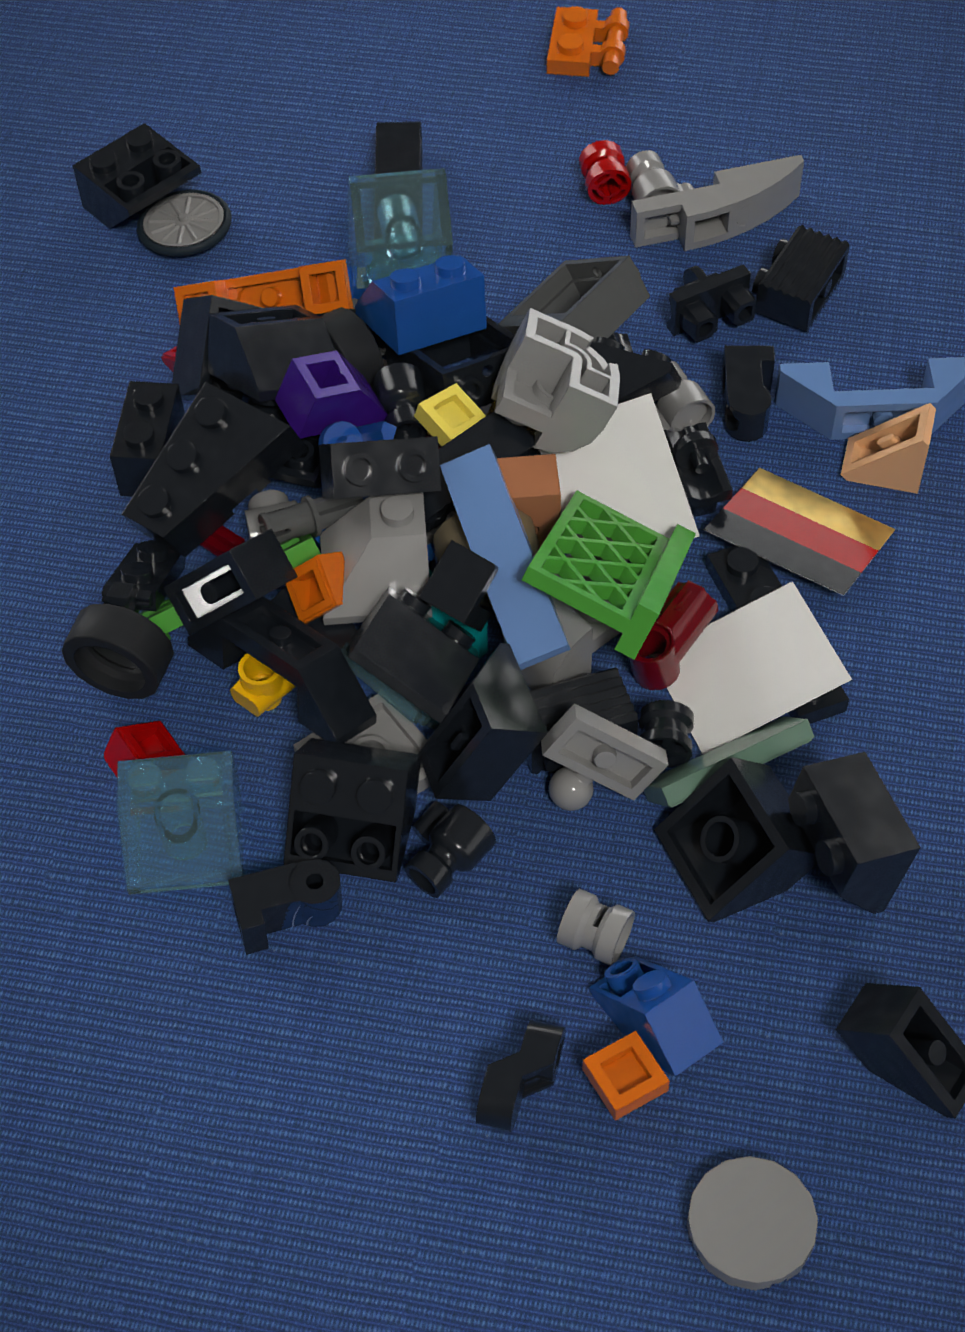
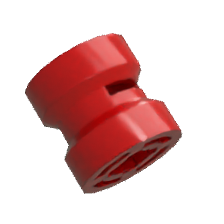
[579,140,632,205]

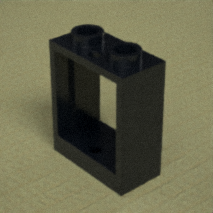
[385,316,515,408]

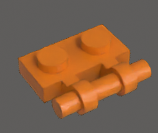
[547,6,630,77]

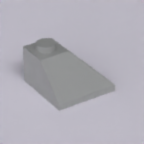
[320,492,432,625]

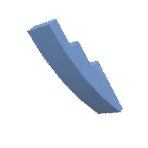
[440,444,571,670]

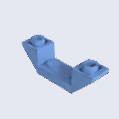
[775,357,965,440]

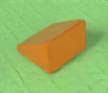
[286,551,345,624]

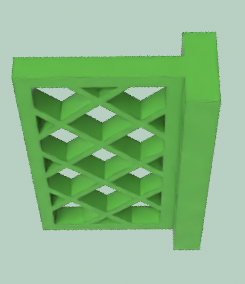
[522,490,696,660]

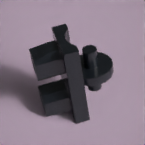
[667,264,756,343]
[664,422,733,517]

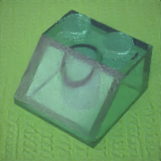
[348,168,453,289]
[117,750,243,895]

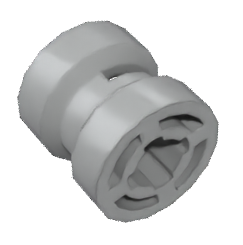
[557,889,635,966]

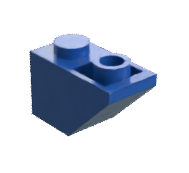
[589,956,724,1076]

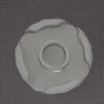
[687,1156,818,1290]

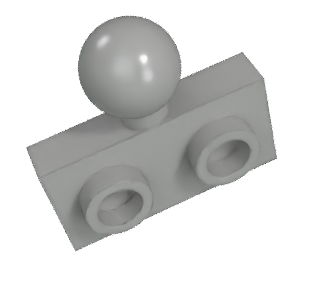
[541,703,668,811]

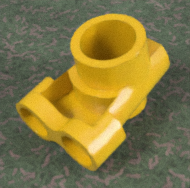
[230,653,296,717]

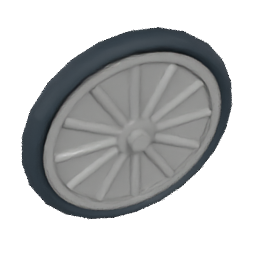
[137,189,232,257]

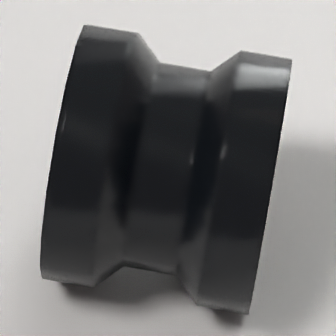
[638,700,694,768]

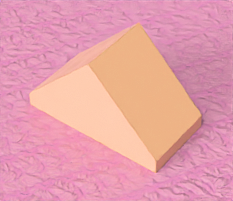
[840,403,936,494]

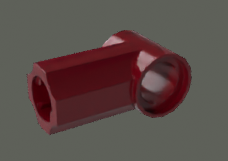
[628,580,718,690]

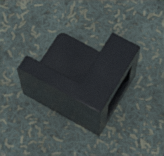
[419,540,498,632]

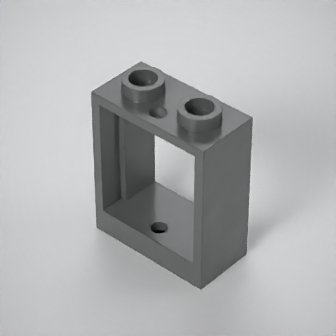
[498,255,650,342]

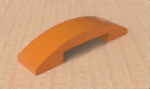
[173,259,354,323]

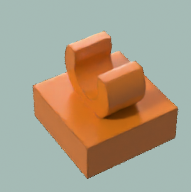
[582,1031,670,1121]

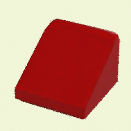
[104,720,187,793]

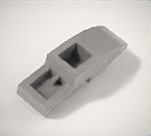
[630,155,804,251]

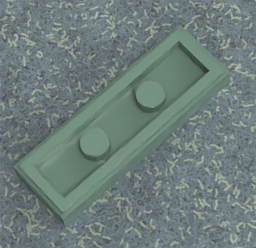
[644,716,815,808]

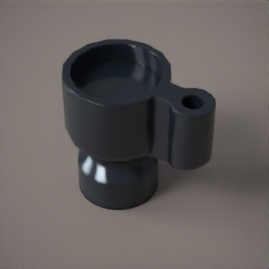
[372,363,427,439]
[404,801,496,898]

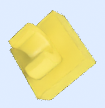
[414,383,486,447]

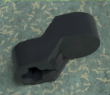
[475,1019,566,1132]

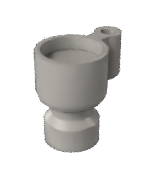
[626,150,694,200]
[655,361,715,432]

